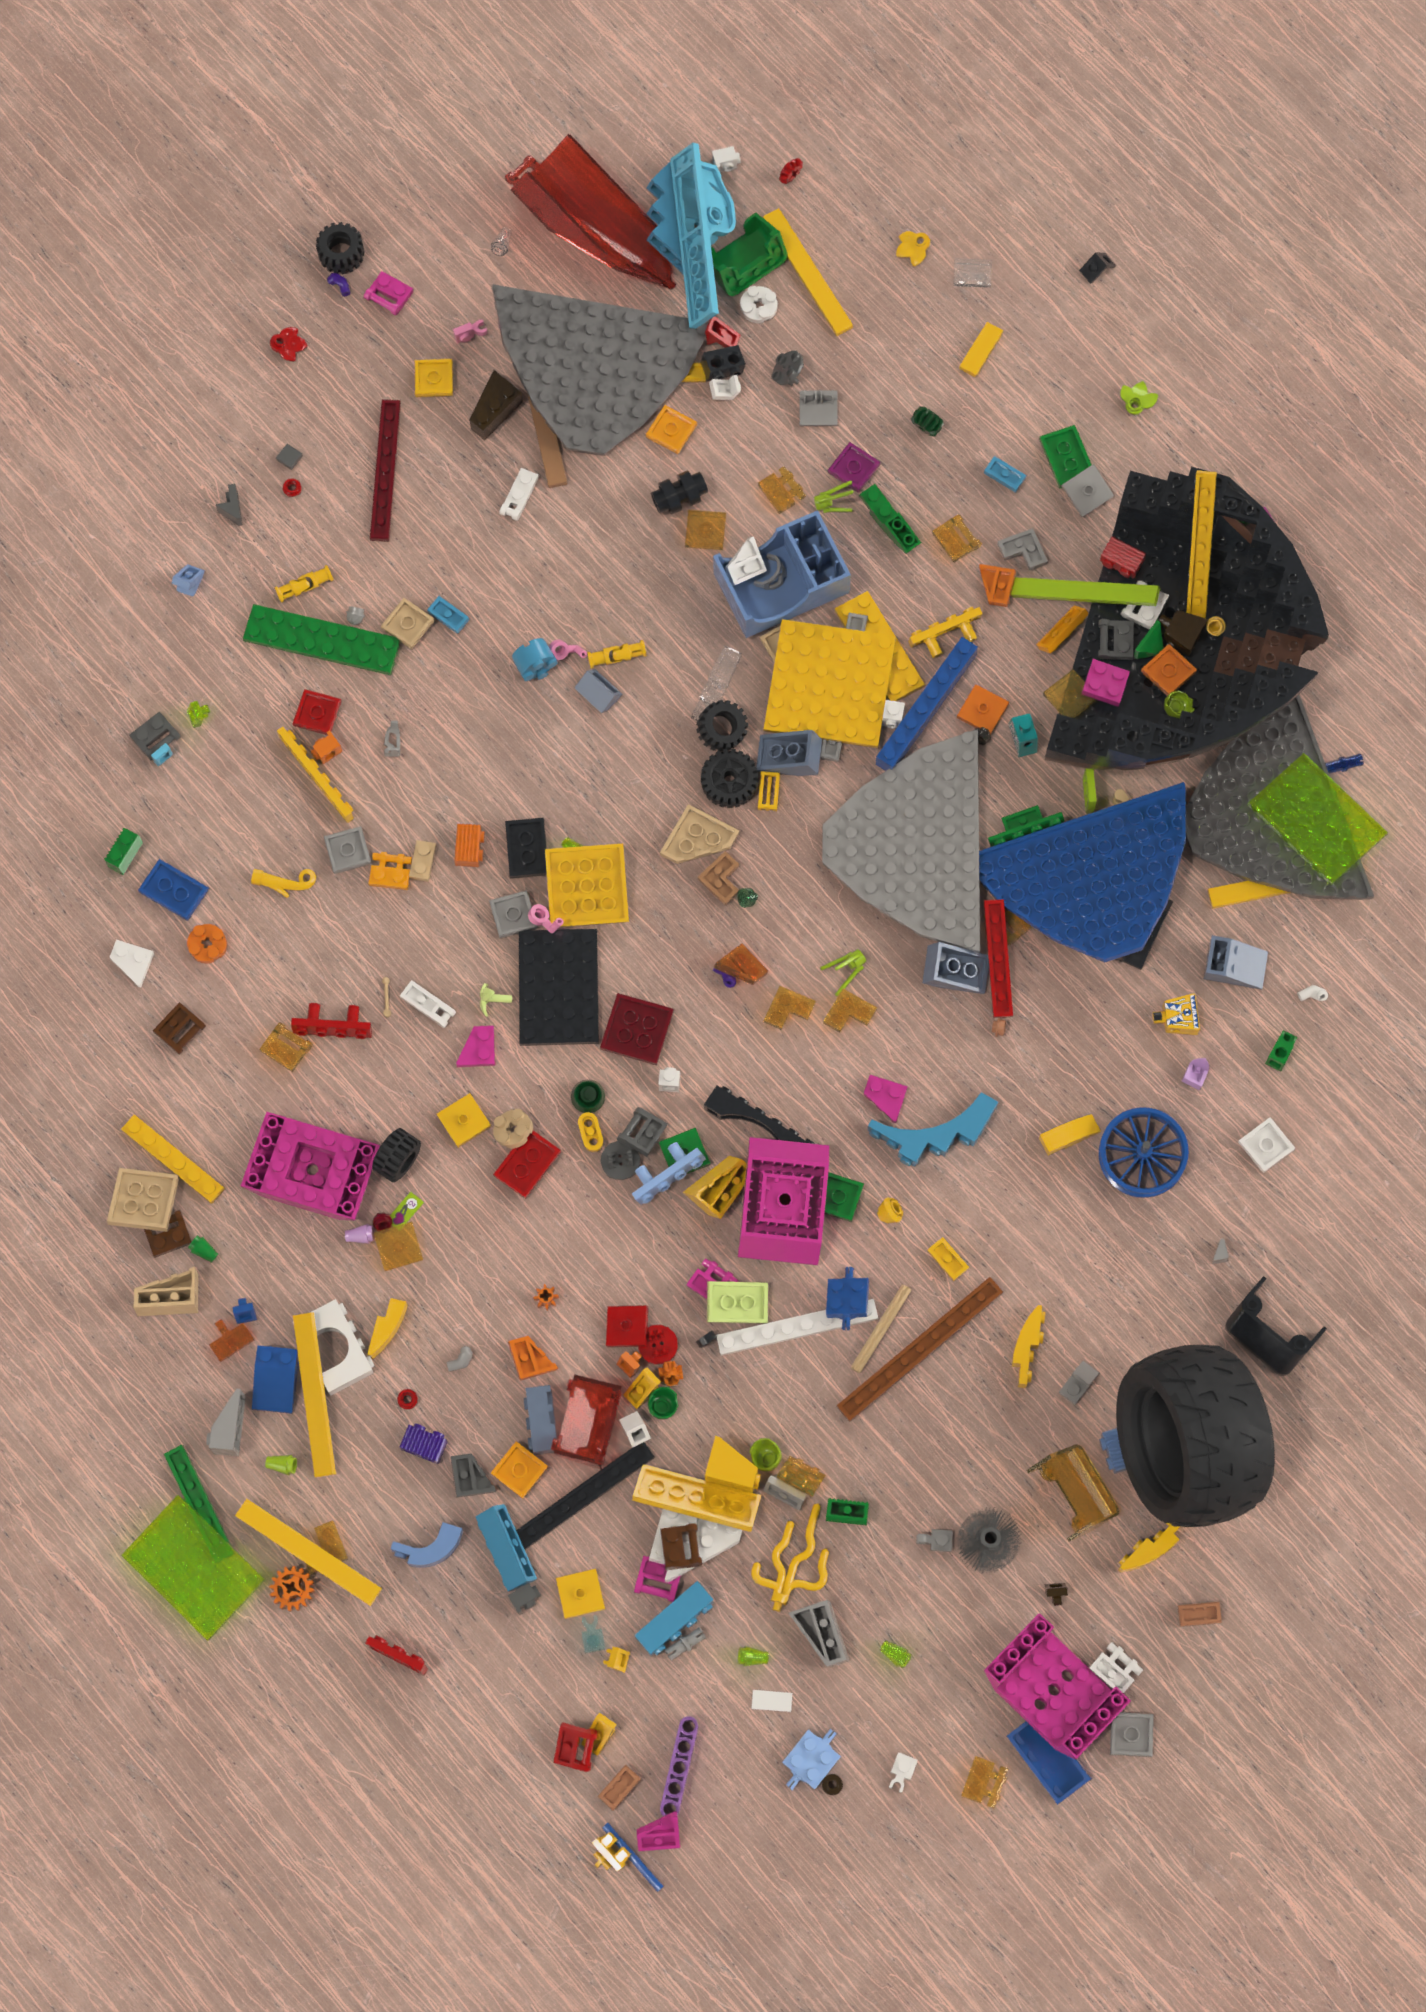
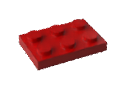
[493,1131,561,1199]
[365,1635,428,1675]

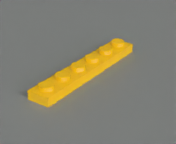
[277,726,354,823]
[121,1114,225,1204]

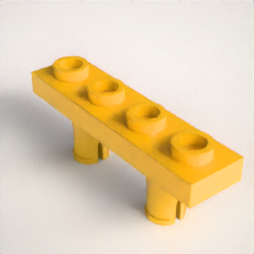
[908,607,983,658]

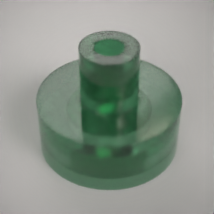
[737,888,758,908]

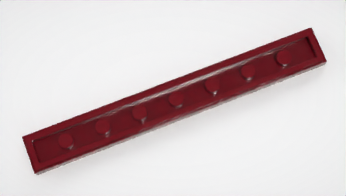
[370,399,401,542]

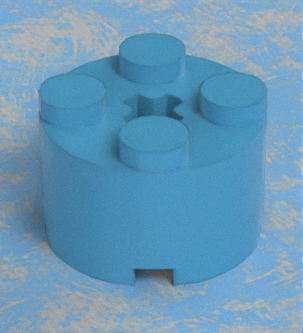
[512,638,558,681]

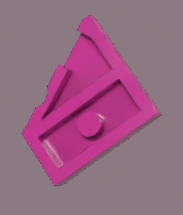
[456,1026,495,1067]
[864,1075,908,1124]
[637,1811,680,1851]

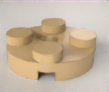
[493,1109,533,1149]

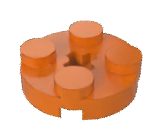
[187,924,227,964]

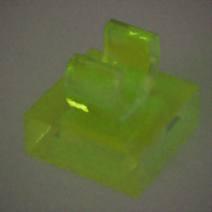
[187,701,210,728]

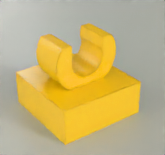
[603,1646,630,1673]

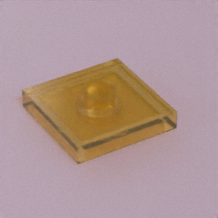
[685,510,726,550]
[1043,669,1097,718]
[374,1221,423,1271]

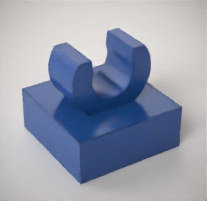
[233,1298,257,1324]

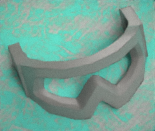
[753,554,787,590]
[384,721,400,757]

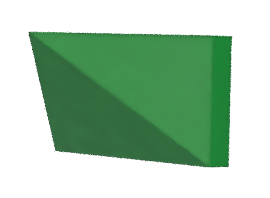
[1134,620,1163,659]

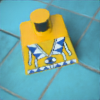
[1152,993,1200,1035]

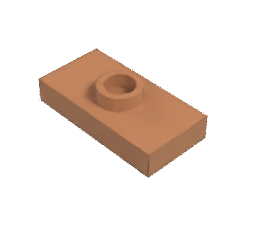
[1177,1602,1222,1627]
[597,1765,641,1811]

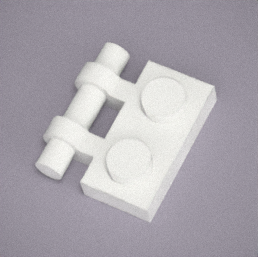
[1089,1642,1143,1693]

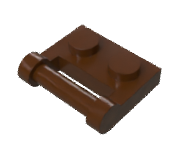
[153,1002,206,1055]
[144,1210,192,1258]
[660,1524,703,1570]

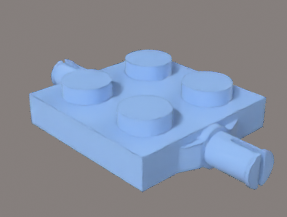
[782,1729,841,1791]

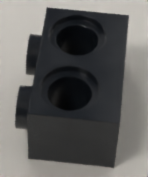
[700,345,746,381]

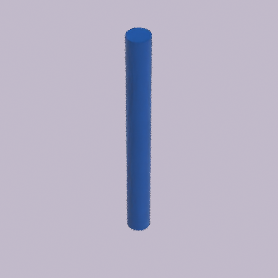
[602,1823,664,1892]

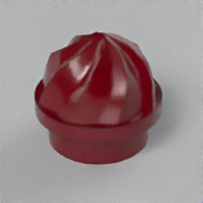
[372,1212,393,1233]

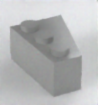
[788,1600,849,1668]

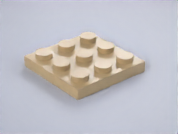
[107,1168,179,1232]

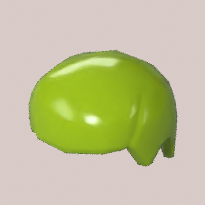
[1164,691,1195,719]
[749,1438,782,1472]

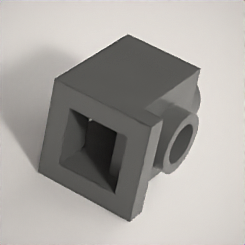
[508,1583,541,1616]

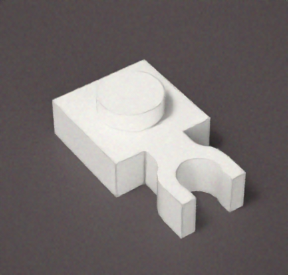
[889,1752,918,1793]

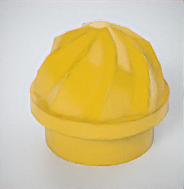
[1206,616,1226,636]

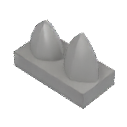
[764,1472,807,1510]

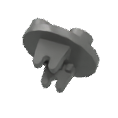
[771,350,804,386]
[601,1141,640,1180]

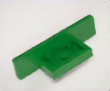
[988,805,1064,847]

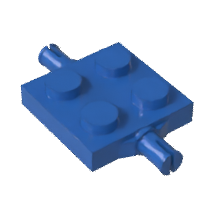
[826,1267,869,1331]

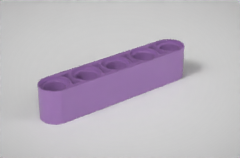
[660,1716,698,1817]

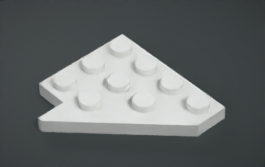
[649,1509,742,1583]

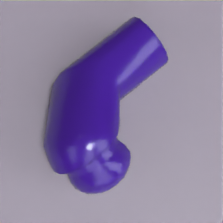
[327,273,351,297]
[713,963,736,988]

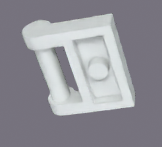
[1121,581,1169,629]

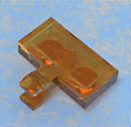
[209,1319,254,1362]

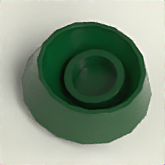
[571,1079,605,1113]

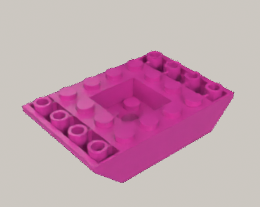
[241,1111,380,1221]
[738,1137,829,1266]

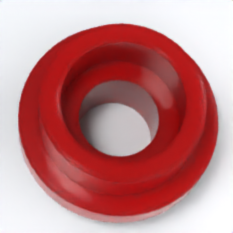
[282,478,302,497]
[397,1389,418,1410]

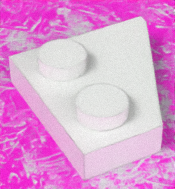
[725,536,767,586]
[110,940,154,988]

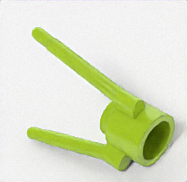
[814,481,853,513]
[820,949,866,996]

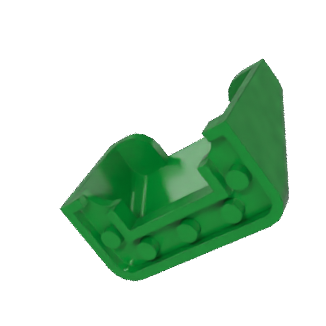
[711,213,787,296]

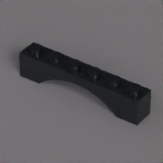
[704,1085,815,1144]

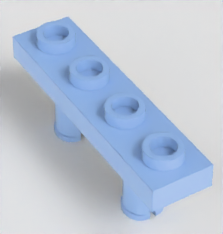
[632,1142,706,1205]

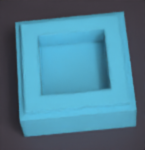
[151,743,173,766]

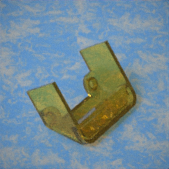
[1027,1444,1119,1542]

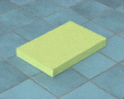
[707,1281,768,1323]

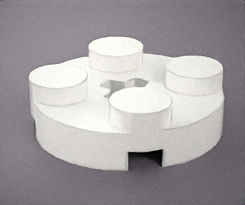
[740,286,777,323]

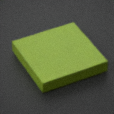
[1082,768,1097,815]

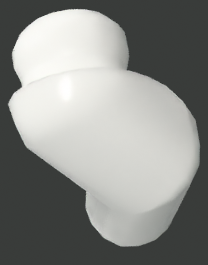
[1297,985,1328,1001]

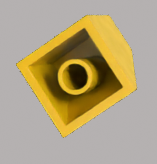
[705,1436,761,1493]

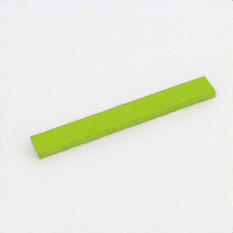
[1011,577,1160,606]

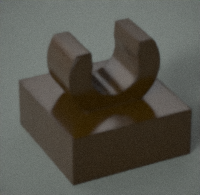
[1045,1583,1068,1606]

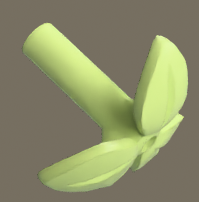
[480,983,512,1017]

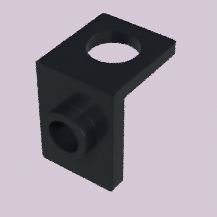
[1079,252,1116,283]

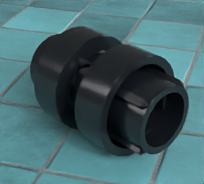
[651,470,708,515]

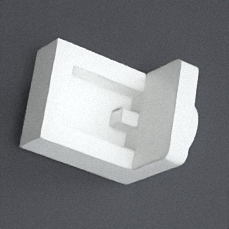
[709,375,741,400]

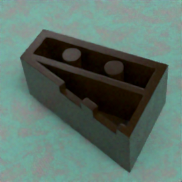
[469,370,523,441]

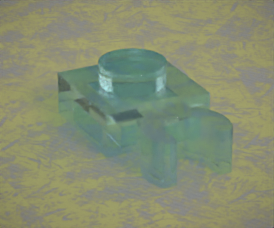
[581,1615,606,1654]

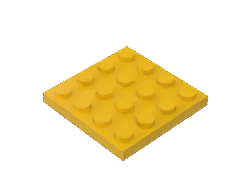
[545,843,629,927]

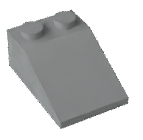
[206,1389,246,1456]

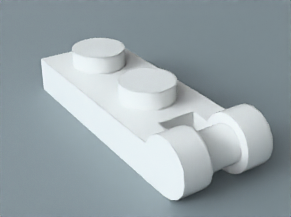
[500,468,539,521]
[400,980,456,1028]

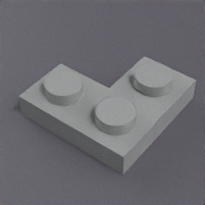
[997,528,1048,571]

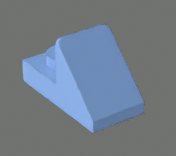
[172,564,205,596]

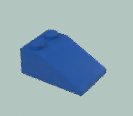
[252,1345,299,1414]

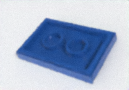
[138,859,209,921]

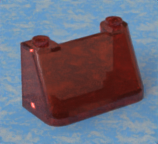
[551,1374,622,1470]

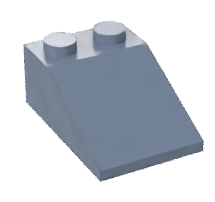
[756,730,822,776]
[922,942,989,994]

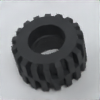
[316,222,365,274]
[696,700,748,752]
[372,1128,421,1183]

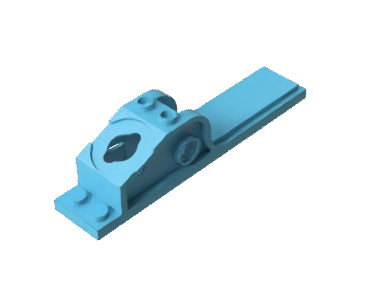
[670,143,736,329]

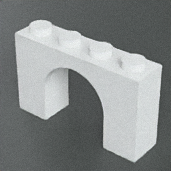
[293,1299,375,1396]

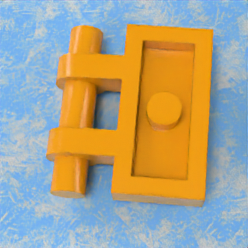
[369,852,412,890]

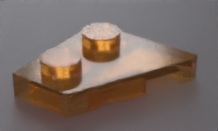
[714,944,768,985]

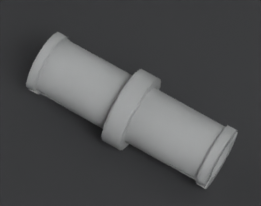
[664,1627,706,1661]

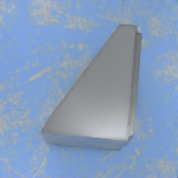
[1212,1239,1228,1265]

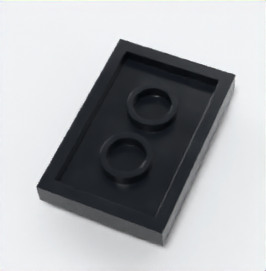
[505,818,547,879]

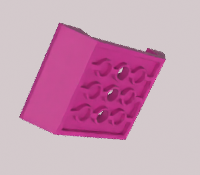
[984,1613,1131,1760]

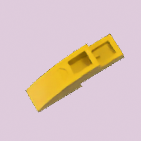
[1011,1305,1045,1388]
[1118,1523,1181,1573]

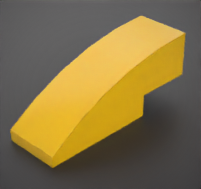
[1039,1114,1101,1156]
[367,1298,408,1359]

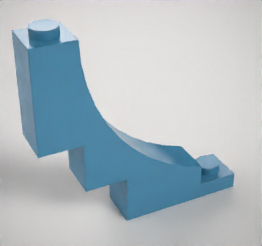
[646,161,683,274]

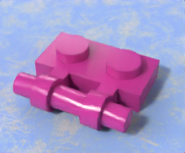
[686,1258,739,1300]

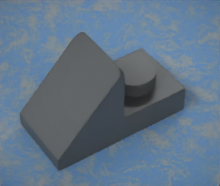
[216,484,243,526]

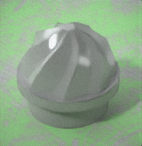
[346,606,365,625]

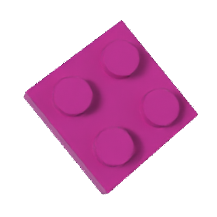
[1081,659,1130,707]

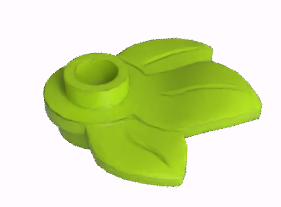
[1120,381,1158,415]

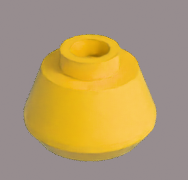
[877,1197,903,1224]

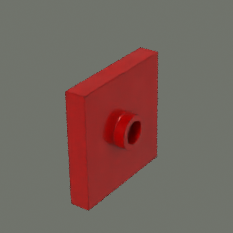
[292,689,342,735]
[606,1305,648,1347]

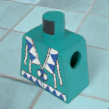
[1008,713,1038,757]

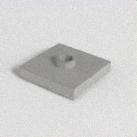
[1061,464,1114,517]
[324,826,372,874]
[489,890,537,938]
[1110,1712,1153,1757]

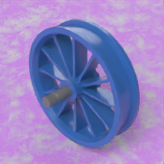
[1098,1107,1189,1198]

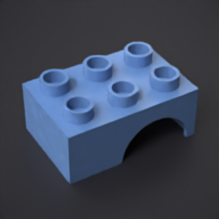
[713,510,851,638]

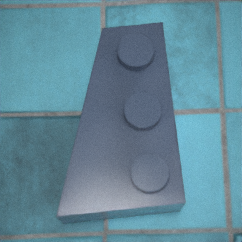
[524,1385,559,1455]

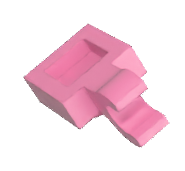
[453,320,488,344]

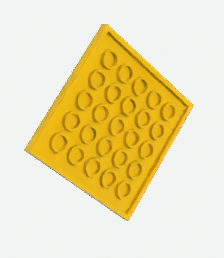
[763,619,896,748]

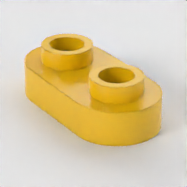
[578,1112,603,1152]

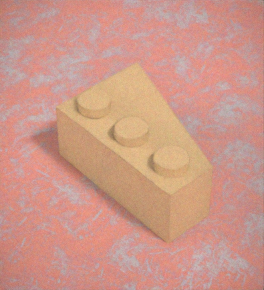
[134,1267,198,1316]

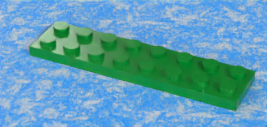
[243,604,400,676]

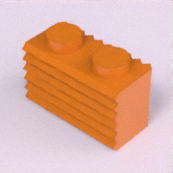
[454,824,485,867]

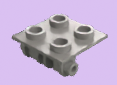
[800,390,837,426]

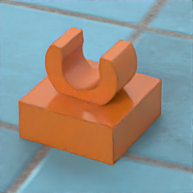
[617,1351,642,1378]

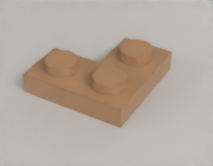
[698,851,739,906]

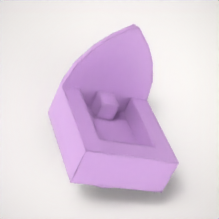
[1182,1058,1209,1090]

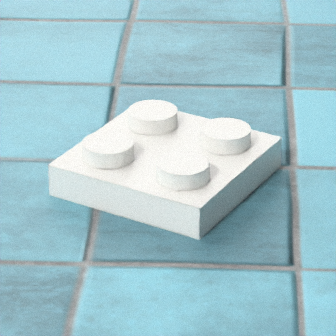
[1238,1117,1295,1173]

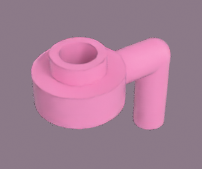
[549,639,587,660]
[528,904,563,933]

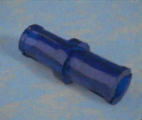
[1325,753,1364,774]

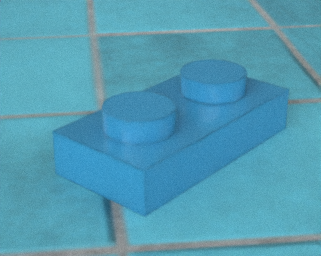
[984,456,1026,493]
[427,596,469,634]

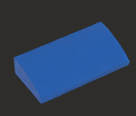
[1007,1721,1091,1805]

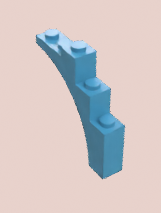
[867,1092,998,1167]

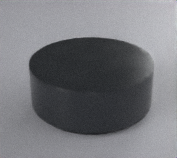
[696,1331,716,1348]

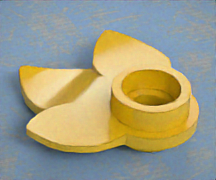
[896,231,930,267]

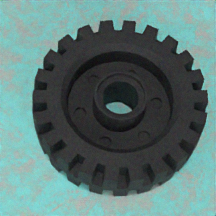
[701,749,758,808]

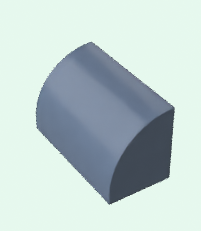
[575,669,623,713]

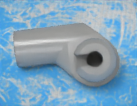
[447,1346,473,1372]

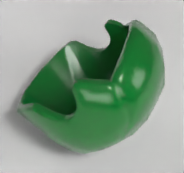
[648,1387,679,1420]

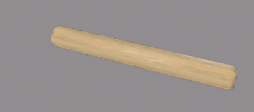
[851,1285,911,1373]

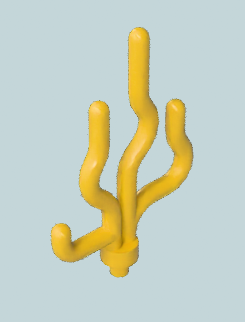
[751,1503,829,1612]

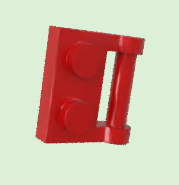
[553,1722,598,1772]

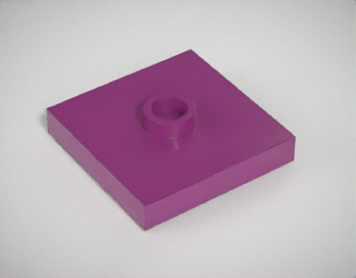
[828,442,881,493]

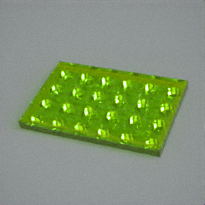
[1248,753,1388,886]
[121,1495,266,1641]

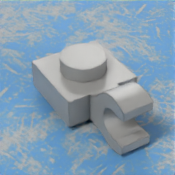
[916,1529,953,1552]

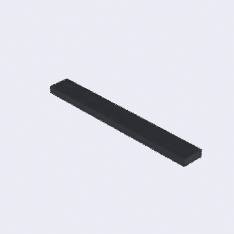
[516,1442,655,1550]

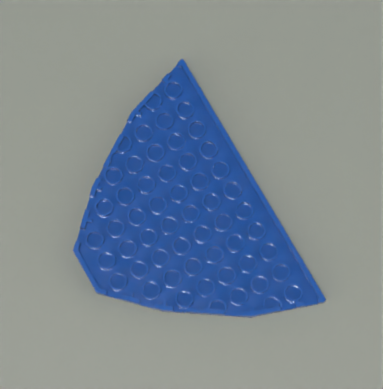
[979,782,1186,963]

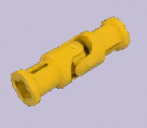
[274,565,333,603]
[587,640,647,669]

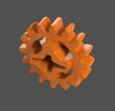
[269,1566,315,1612]

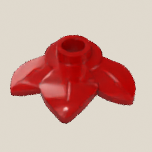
[270,327,308,361]

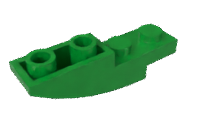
[859,484,922,554]

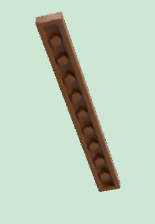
[836,1277,1003,1422]

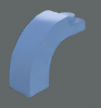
[391,1522,464,1568]

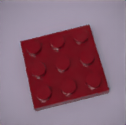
[600,993,674,1066]

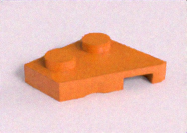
[979,564,1016,607]
[508,1336,558,1381]

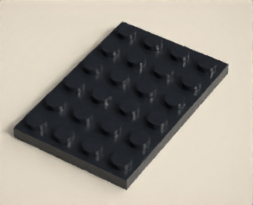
[519,929,599,1046]

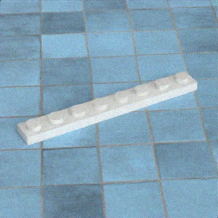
[716,1299,878,1356]

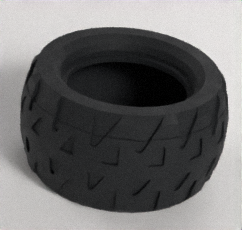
[1116,1345,1275,1527]

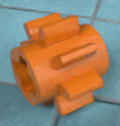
[533,1284,559,1311]
[658,1361,683,1386]

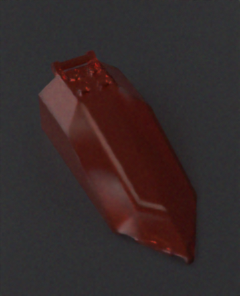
[505,134,676,290]

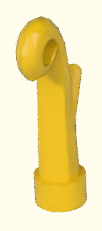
[251,869,316,898]

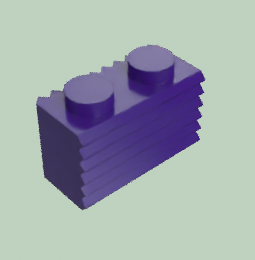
[399,1423,448,1464]

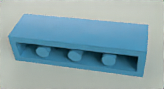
[475,1504,537,1592]
[634,1581,714,1656]

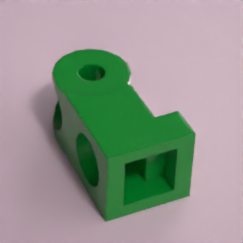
[1265,1030,1297,1072]

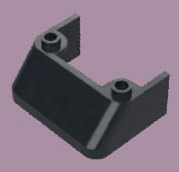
[1225,1276,1327,1376]

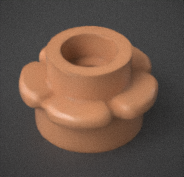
[992,1018,1006,1037]

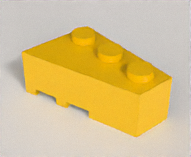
[683,1156,747,1219]

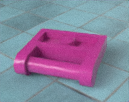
[364,271,413,316]
[634,1555,681,1602]

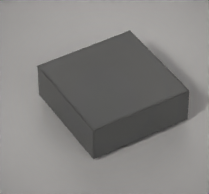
[276,444,303,470]

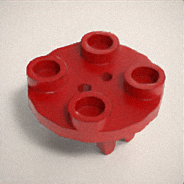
[638,1325,678,1365]

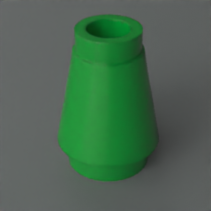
[188,1235,219,1263]

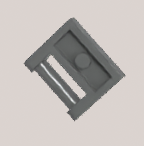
[1098,619,1134,660]
[129,711,181,761]
[617,1107,668,1157]

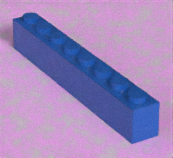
[876,637,978,771]

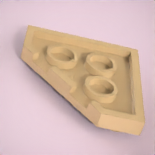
[660,804,739,864]

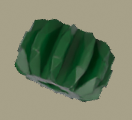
[911,406,944,436]

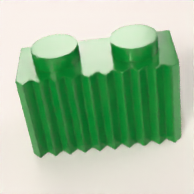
[104,828,143,875]
[826,1498,869,1526]

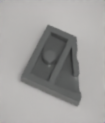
[450,1454,496,1498]

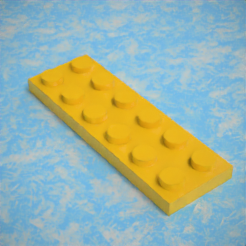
[834,591,925,702]
[632,1464,761,1532]

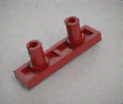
[291,1003,372,1039]

